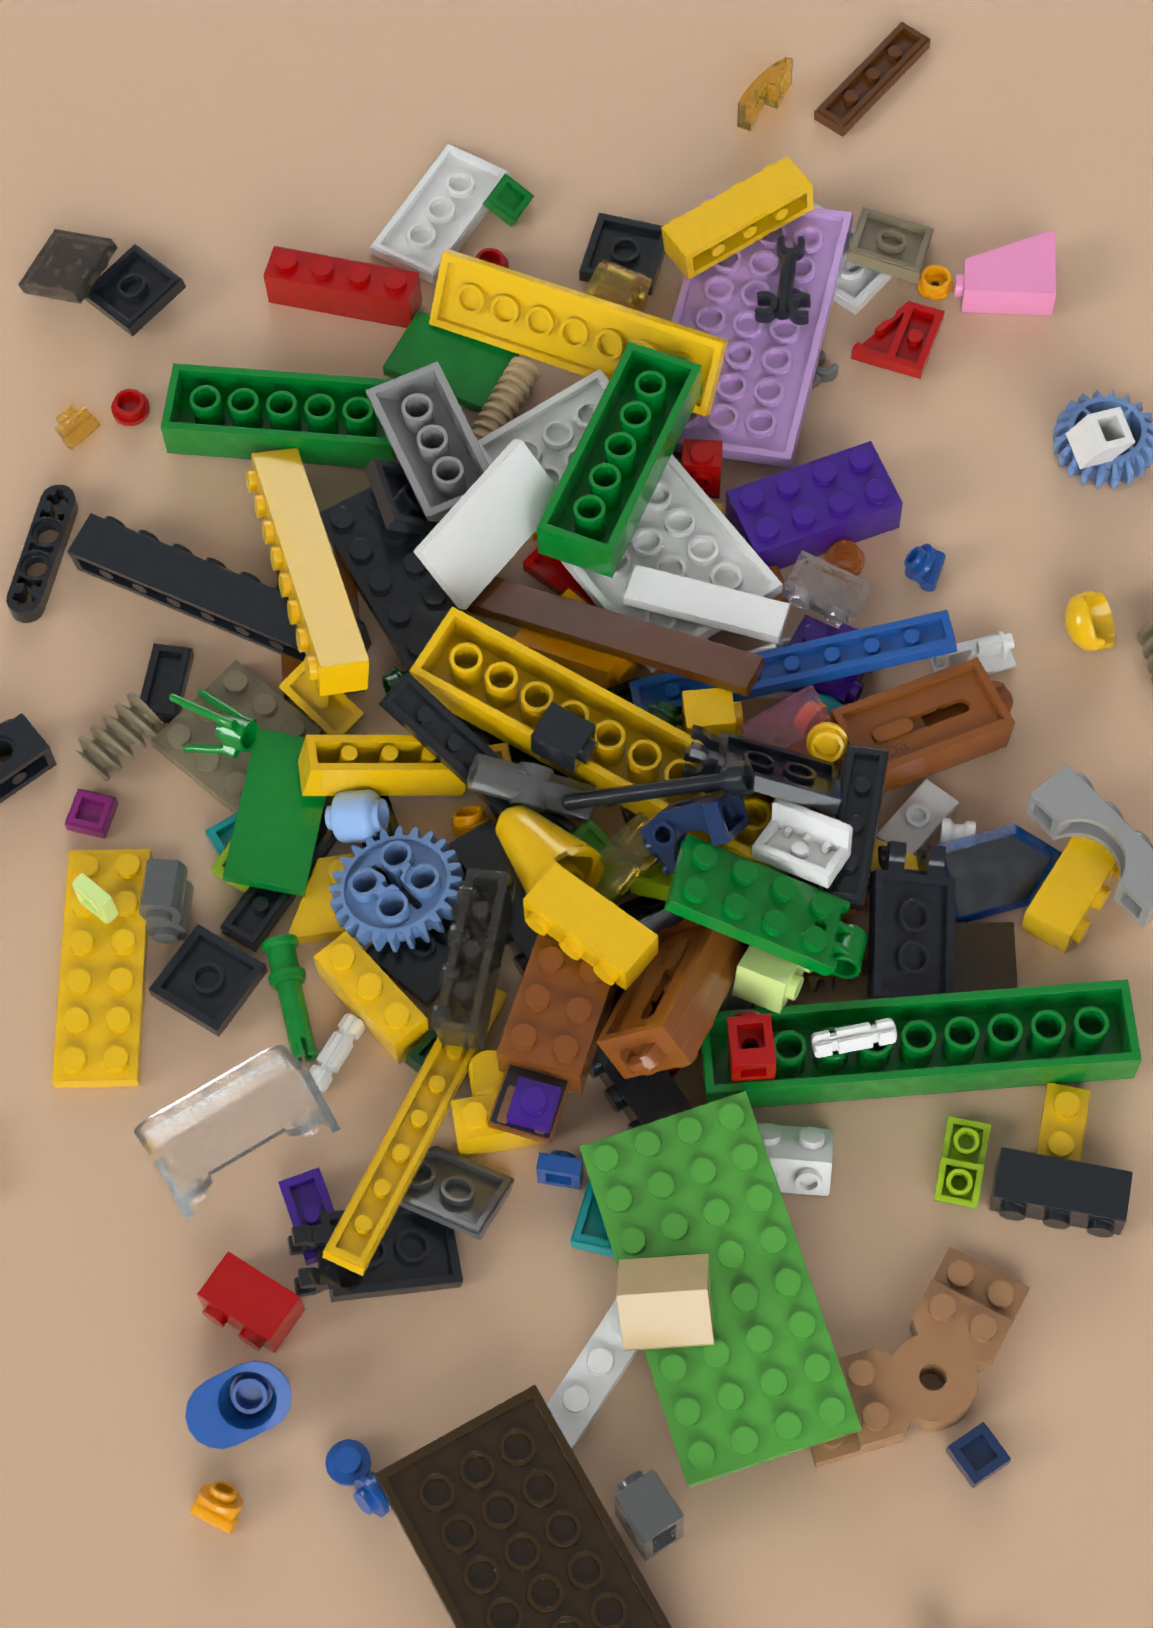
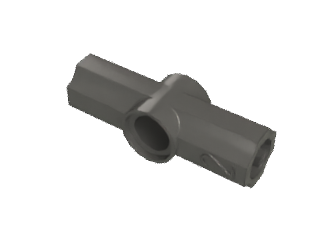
[467,753,596,822]

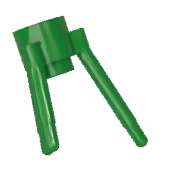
[169,689,259,758]

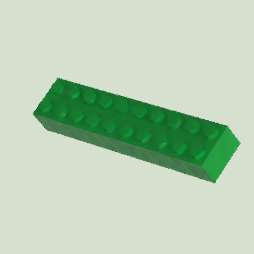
[700,979,1142,1108]

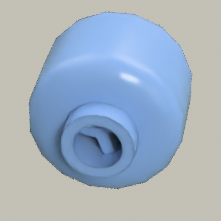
[325,789,389,844]

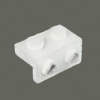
[751,798,853,889]
[757,1123,834,1196]

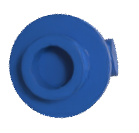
[904,544,946,592]

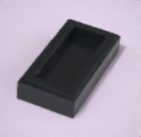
[140,643,194,723]

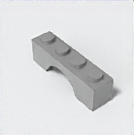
[1026,765,1153,928]

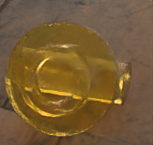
[54,404,101,450]

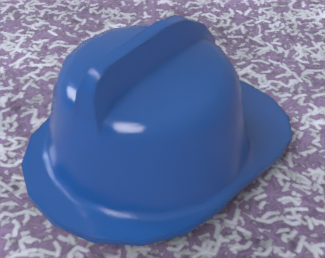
[185,1360,292,1449]

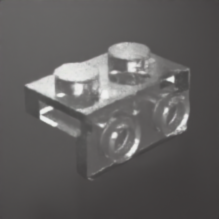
[781,550,874,627]

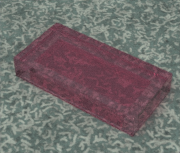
[739,685,832,749]

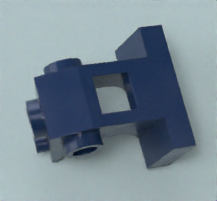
[639,790,750,875]

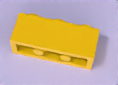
[1021,837,1120,953]
[523,862,658,990]
[313,931,430,1064]

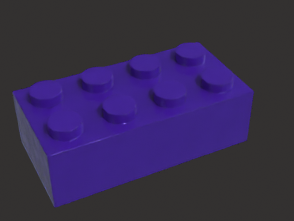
[725,441,903,572]

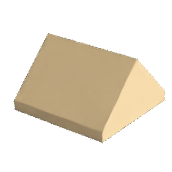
[616,1254,714,1351]

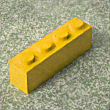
[661,156,814,280]
[298,735,467,796]

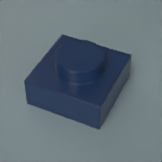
[946,1421,1011,1488]

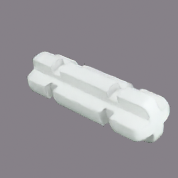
[305,1013,365,1092]
[811,1018,897,1058]

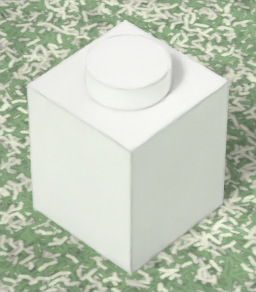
[1065,407,1135,469]

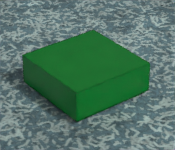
[482,173,534,227]

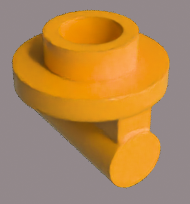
[190,1481,243,1534]

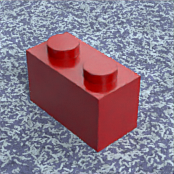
[197,1251,305,1353]

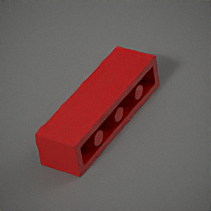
[263,246,422,328]

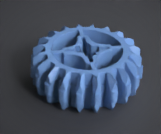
[1052,389,1153,490]

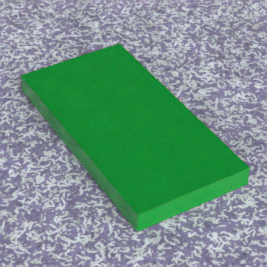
[223,728,326,897]

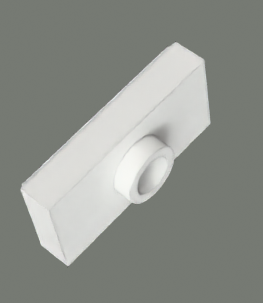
[876,779,959,856]

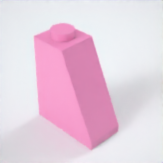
[954,231,1056,316]

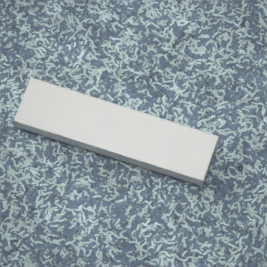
[623,564,790,644]

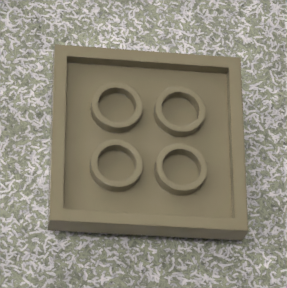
[151,660,323,814]

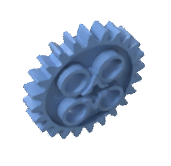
[329,826,466,952]

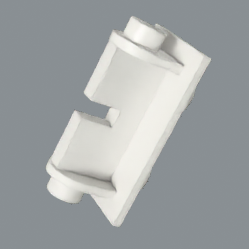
[929,631,1017,674]

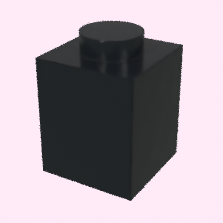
[531,702,599,774]

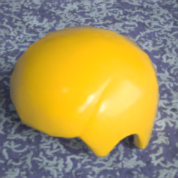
[1064,590,1116,651]

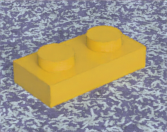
[278,659,365,735]
[1036,1082,1091,1162]

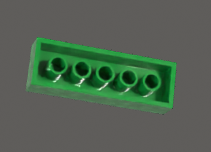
[536,342,702,578]
[160,363,397,468]

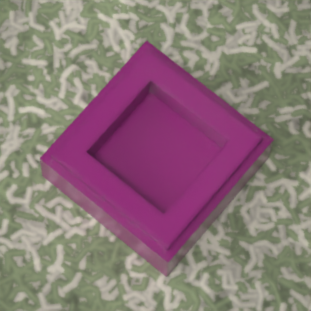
[65,789,119,839]

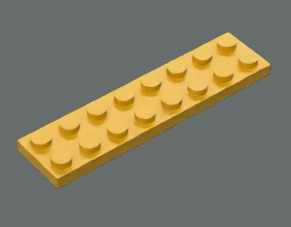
[429,249,728,417]

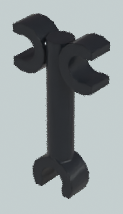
[755,235,811,325]

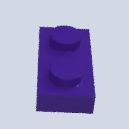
[278,1167,335,1266]

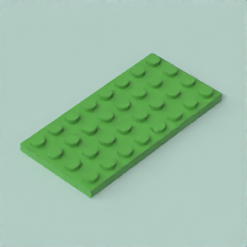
[579,1091,862,1488]

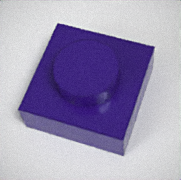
[506,1077,562,1133]

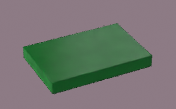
[383,310,519,413]

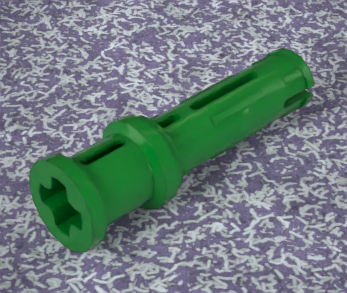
[261,934,319,1063]

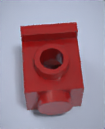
[682,439,723,499]
[726,1011,776,1082]

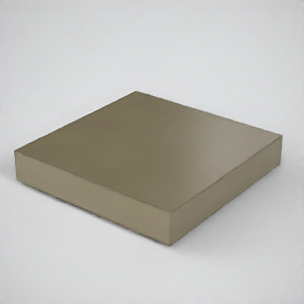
[845,207,934,284]

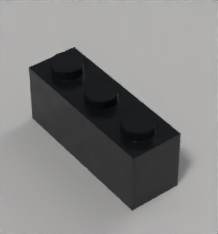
[989,1147,1133,1238]

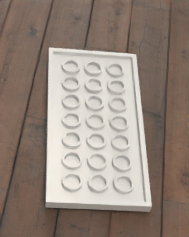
[478,369,783,673]

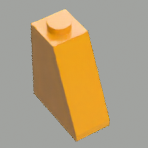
[512,589,637,689]

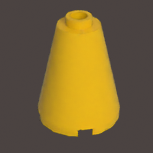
[495,805,604,894]

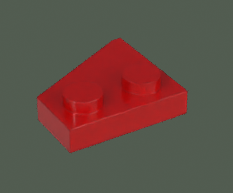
[851,301,945,379]

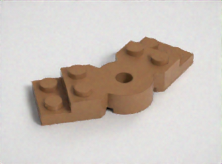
[810,1247,1030,1468]

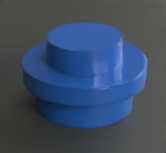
[325,1439,371,1486]
[353,1472,390,1517]

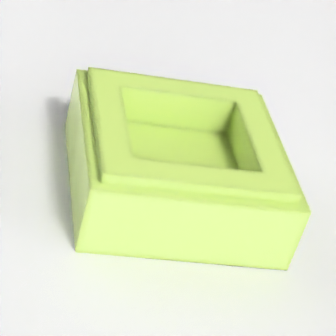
[72,872,119,924]

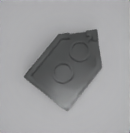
[400,1145,515,1240]

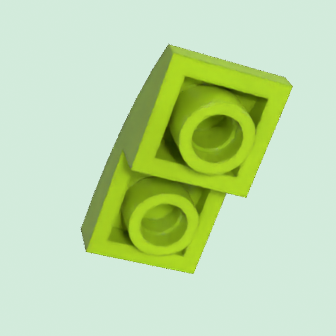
[933,1116,991,1209]

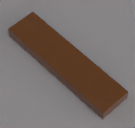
[814,22,931,137]

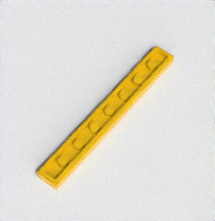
[322,976,508,1276]

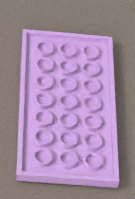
[671,194,853,468]

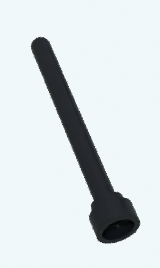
[561,760,755,810]

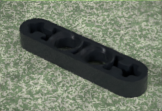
[6,485,78,623]

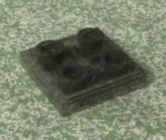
[18,229,118,304]

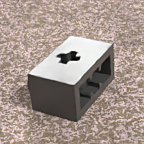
[614,1469,684,1561]

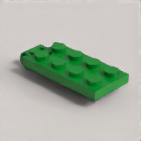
[664,834,868,979]

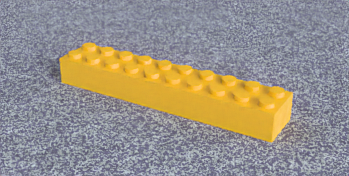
[409,606,810,870]

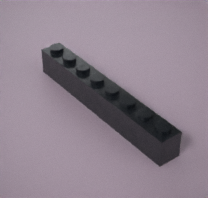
[68,513,372,662]

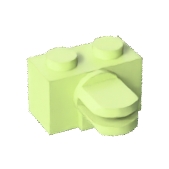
[732,945,812,1014]

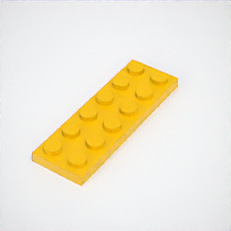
[52,849,153,1088]

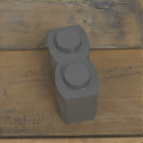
[139,858,194,944]

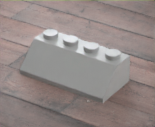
[366,361,489,522]

